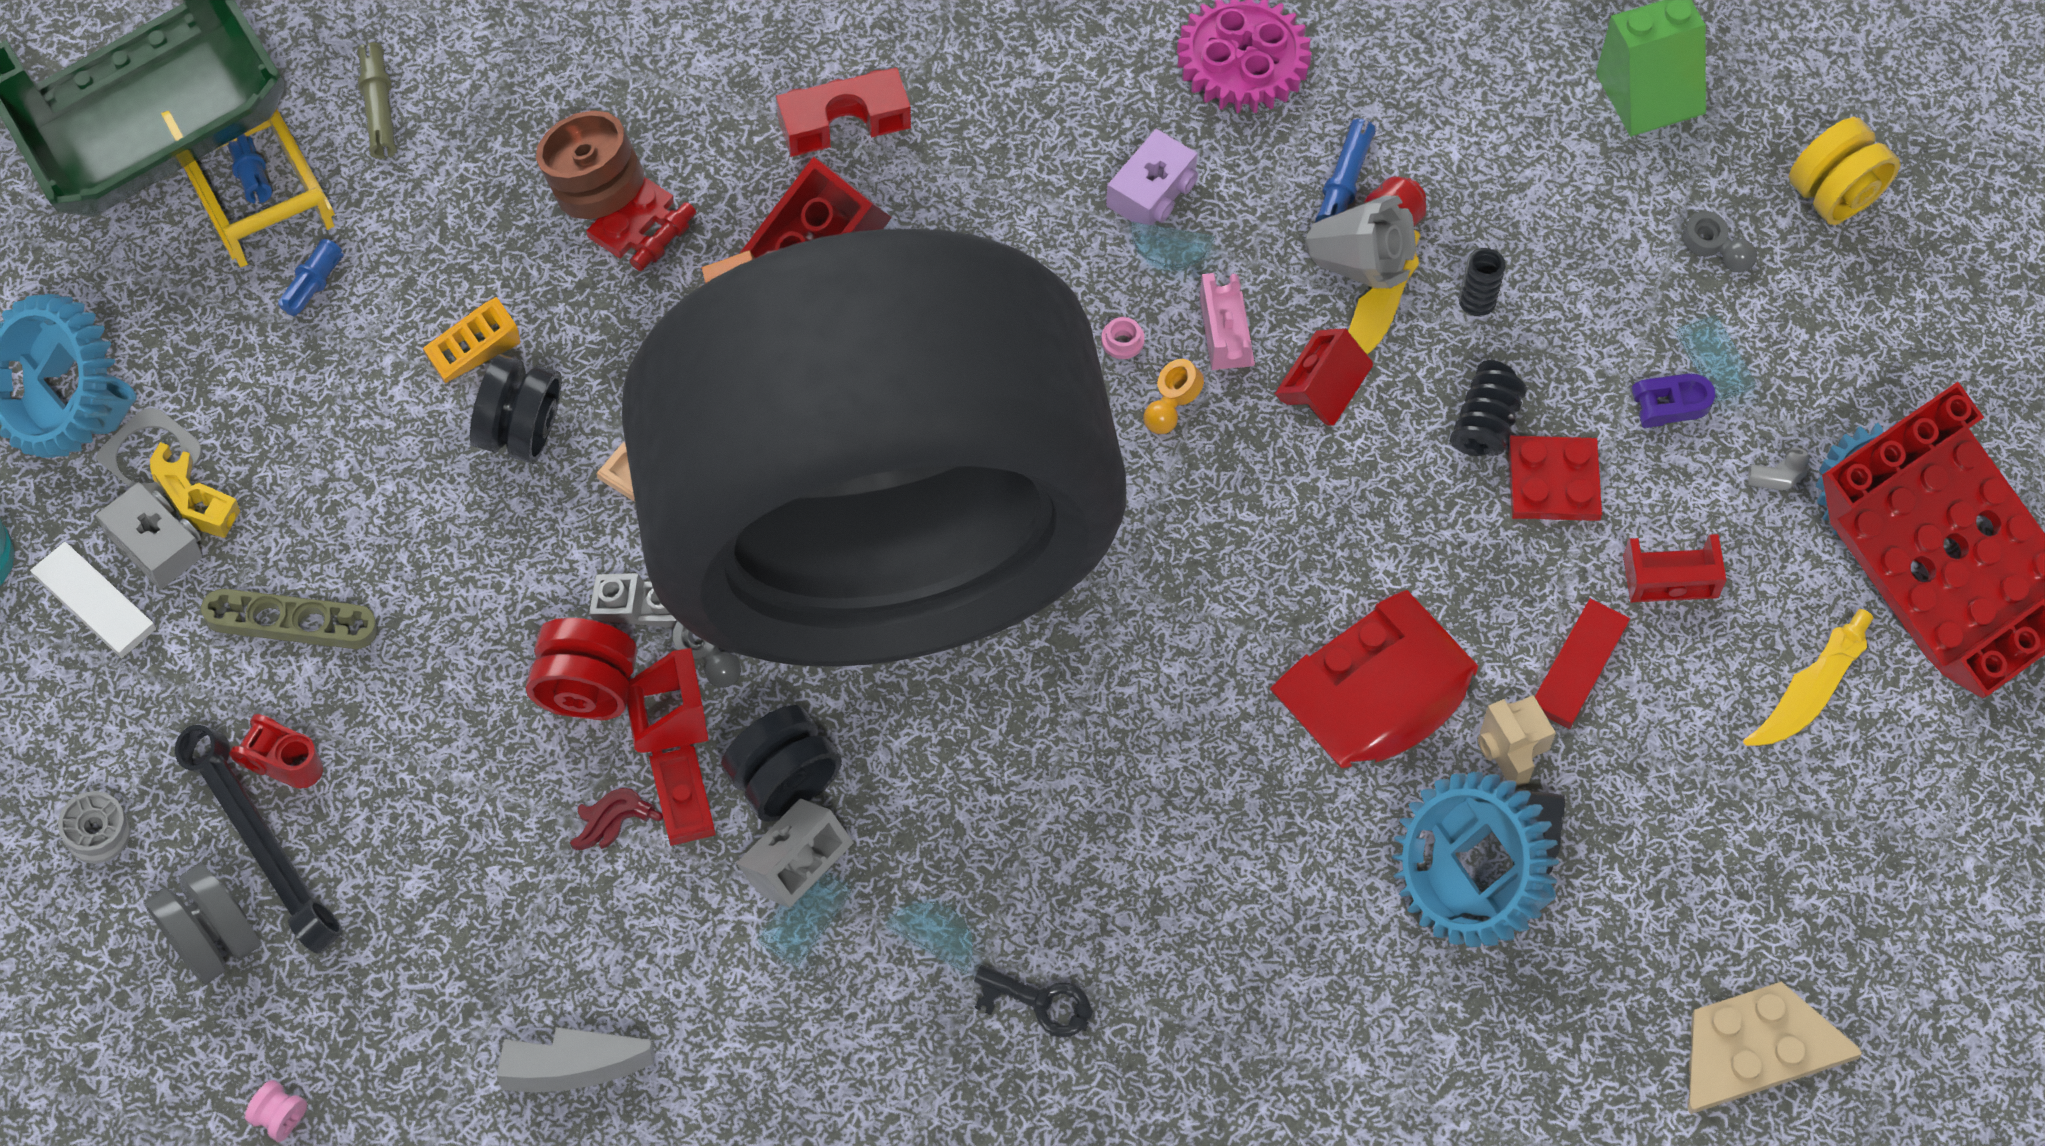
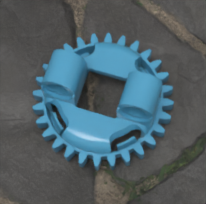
[0,294,137,458]
[1392,772,1559,947]

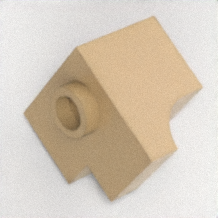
[1478,695,1556,789]

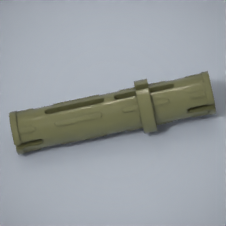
[357,42,397,159]

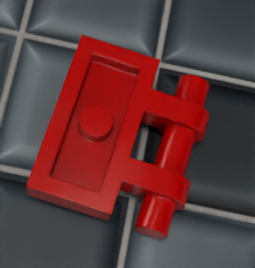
[586,177,697,272]

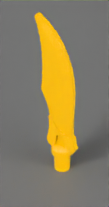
[1348,230,1420,355]
[1743,609,1874,746]

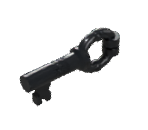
[974,965,1094,1038]

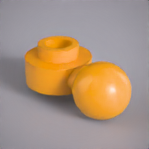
[1143,359,1204,434]

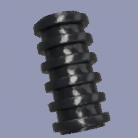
[1458,248,1506,317]

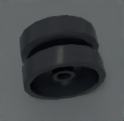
[469,354,562,464]
[721,705,842,822]

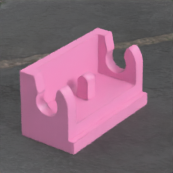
[1200,273,1255,370]

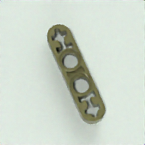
[201,589,378,649]

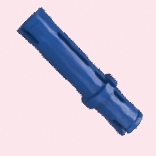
[1315,119,1376,222]

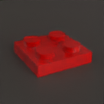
[1508,436,1602,521]

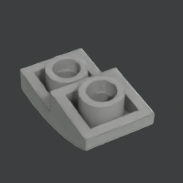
[589,573,678,628]

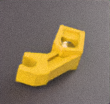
[150,442,240,538]

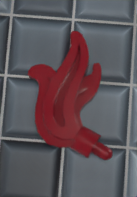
[570,788,663,850]

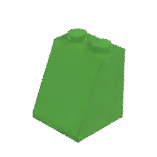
[1596,0,1706,137]

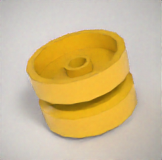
[1788,117,1901,225]

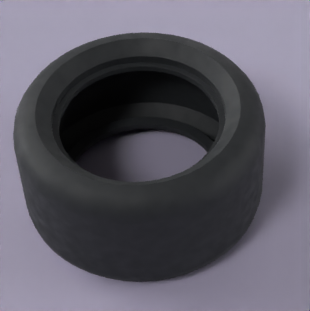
[622,229,1126,667]

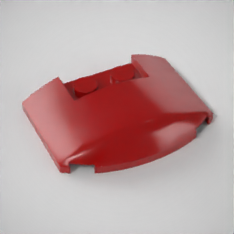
[1270,590,1479,768]

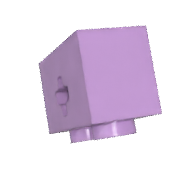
[1106,129,1199,231]

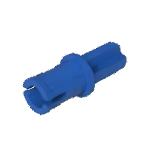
[227,134,272,204]
[278,239,344,316]

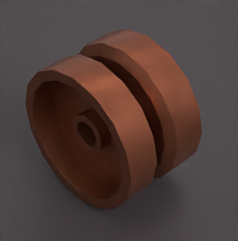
[536,110,644,220]

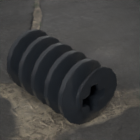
[1450,359,1527,456]

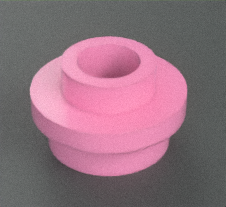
[1101,317,1145,359]

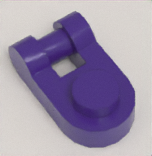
[1631,374,1716,428]

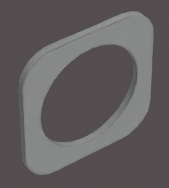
[96,408,202,495]

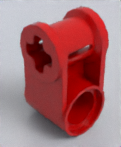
[229,714,324,789]

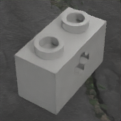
[96,482,203,590]
[736,799,854,908]

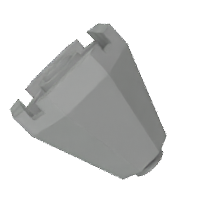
[1305,196,1416,288]

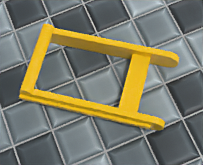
[161,108,335,268]

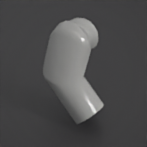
[1747,448,1810,490]

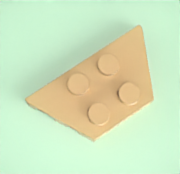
[1687,982,1862,1114]

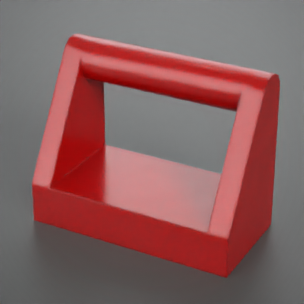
[627,648,709,753]

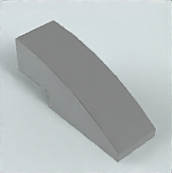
[496,1027,655,1092]

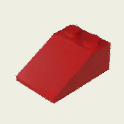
[739,156,892,258]

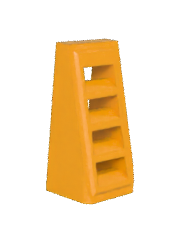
[423,297,521,383]

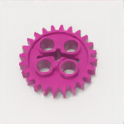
[1177,0,1312,113]

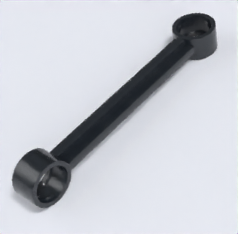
[175,725,343,954]

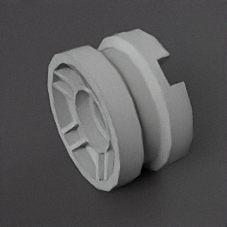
[58,791,131,864]

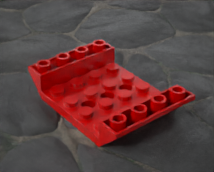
[1822,381,2045,699]

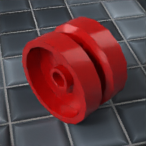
[525,618,638,721]

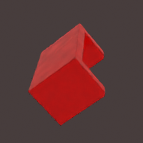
[1623,534,1727,603]

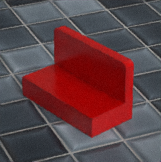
[1274,328,1373,426]

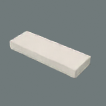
[30,542,156,659]

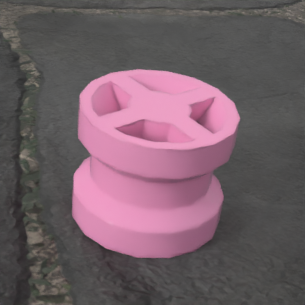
[245,1080,307,1142]

